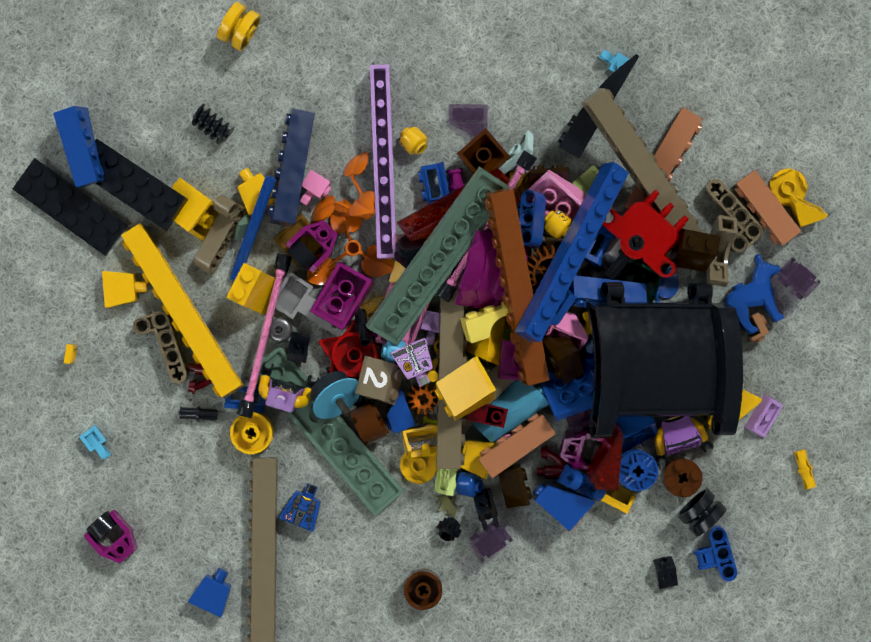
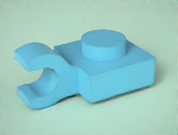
[599,50,629,73]
[79,425,111,460]

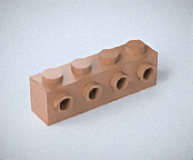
[734,170,801,246]
[478,413,556,478]

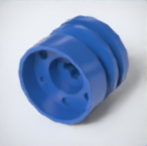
[614,449,658,491]

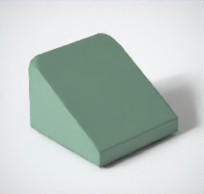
[234,214,251,240]

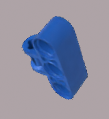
[517,190,546,249]
[693,525,737,581]

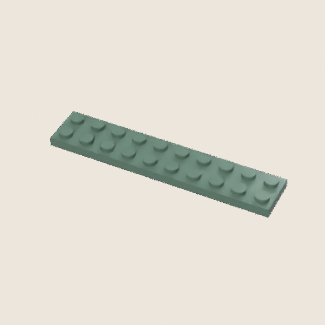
[366,166,511,346]
[250,346,404,516]

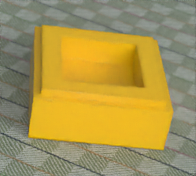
[64,344,77,364]

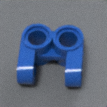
[557,464,606,501]

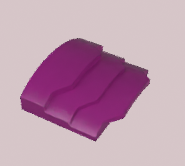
[455,230,528,308]

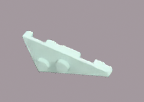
[492,130,533,179]

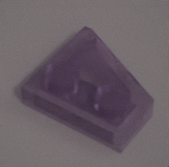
[449,104,488,137]

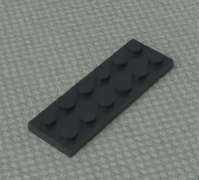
[95,139,188,231]
[12,158,129,256]

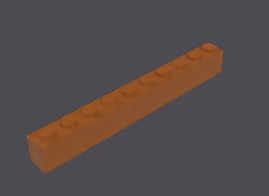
[484,188,550,386]

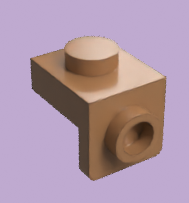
[746,312,769,343]

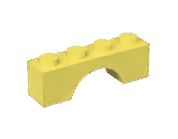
[460,301,508,344]

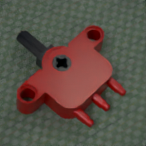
[602,190,689,280]

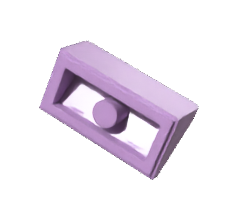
[744,394,783,438]

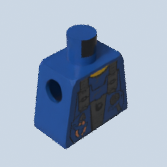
[279,483,321,532]

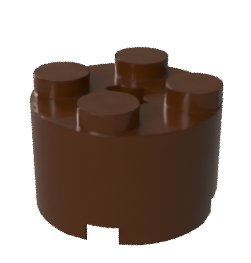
[350,401,389,446]
[661,457,702,497]
[404,568,442,610]

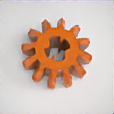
[407,383,438,415]

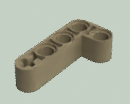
[704,179,763,253]
[194,195,247,274]
[133,311,189,384]

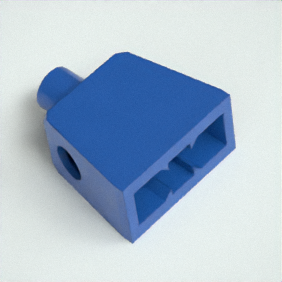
[188,568,232,617]

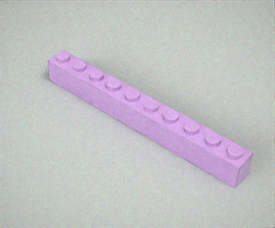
[370,64,396,260]

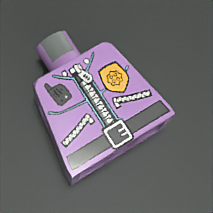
[391,338,433,387]

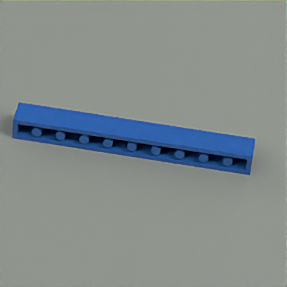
[515,162,629,342]

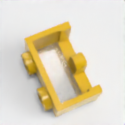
[402,424,437,460]

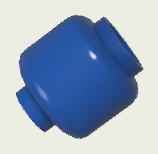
[455,471,483,497]

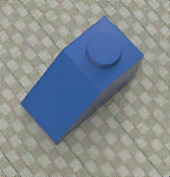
[385,389,416,433]

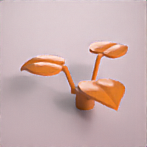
[311,151,375,224]
[306,199,395,285]

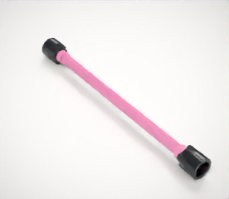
[436,150,537,302]
[237,253,292,418]

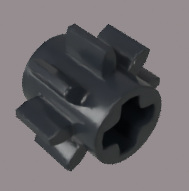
[437,517,461,541]

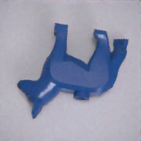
[723,254,784,334]

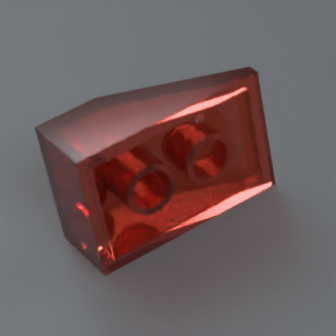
[587,423,623,491]

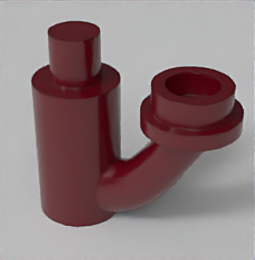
[187,363,212,394]
[537,446,566,479]

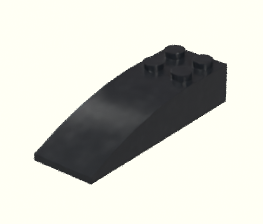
[557,54,639,159]

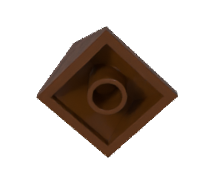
[456,128,510,175]

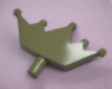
[434,494,457,518]

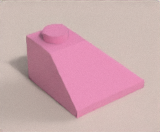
[545,311,588,352]

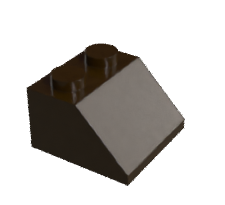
[669,228,721,272]

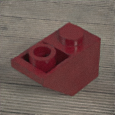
[465,404,508,428]

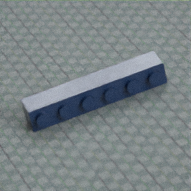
[267,108,315,228]

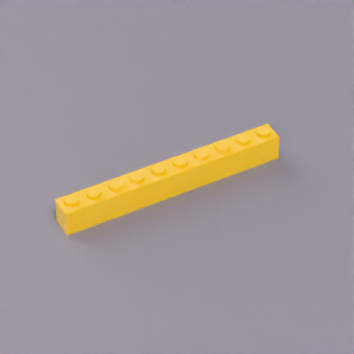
[121,223,244,398]

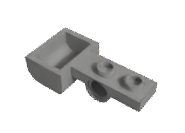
[269,271,343,337]

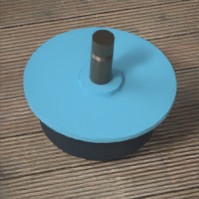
[310,371,360,419]

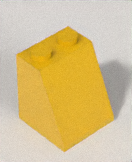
[172,177,219,241]
[226,263,283,315]
[434,356,496,421]

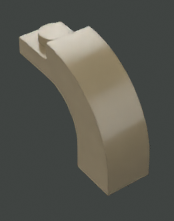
[706,215,738,287]

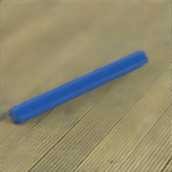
[230,175,276,281]

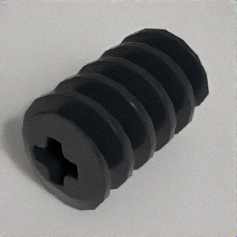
[192,103,235,145]

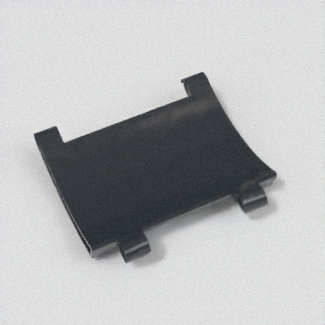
[586,282,743,438]

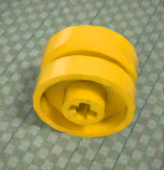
[216,1,261,52]
[230,412,275,454]

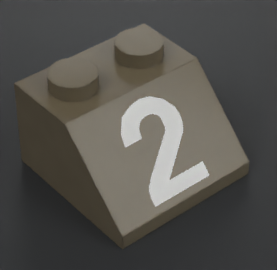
[355,356,404,405]

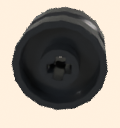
[677,488,727,537]

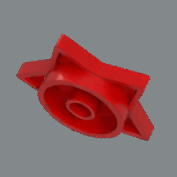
[318,319,382,381]

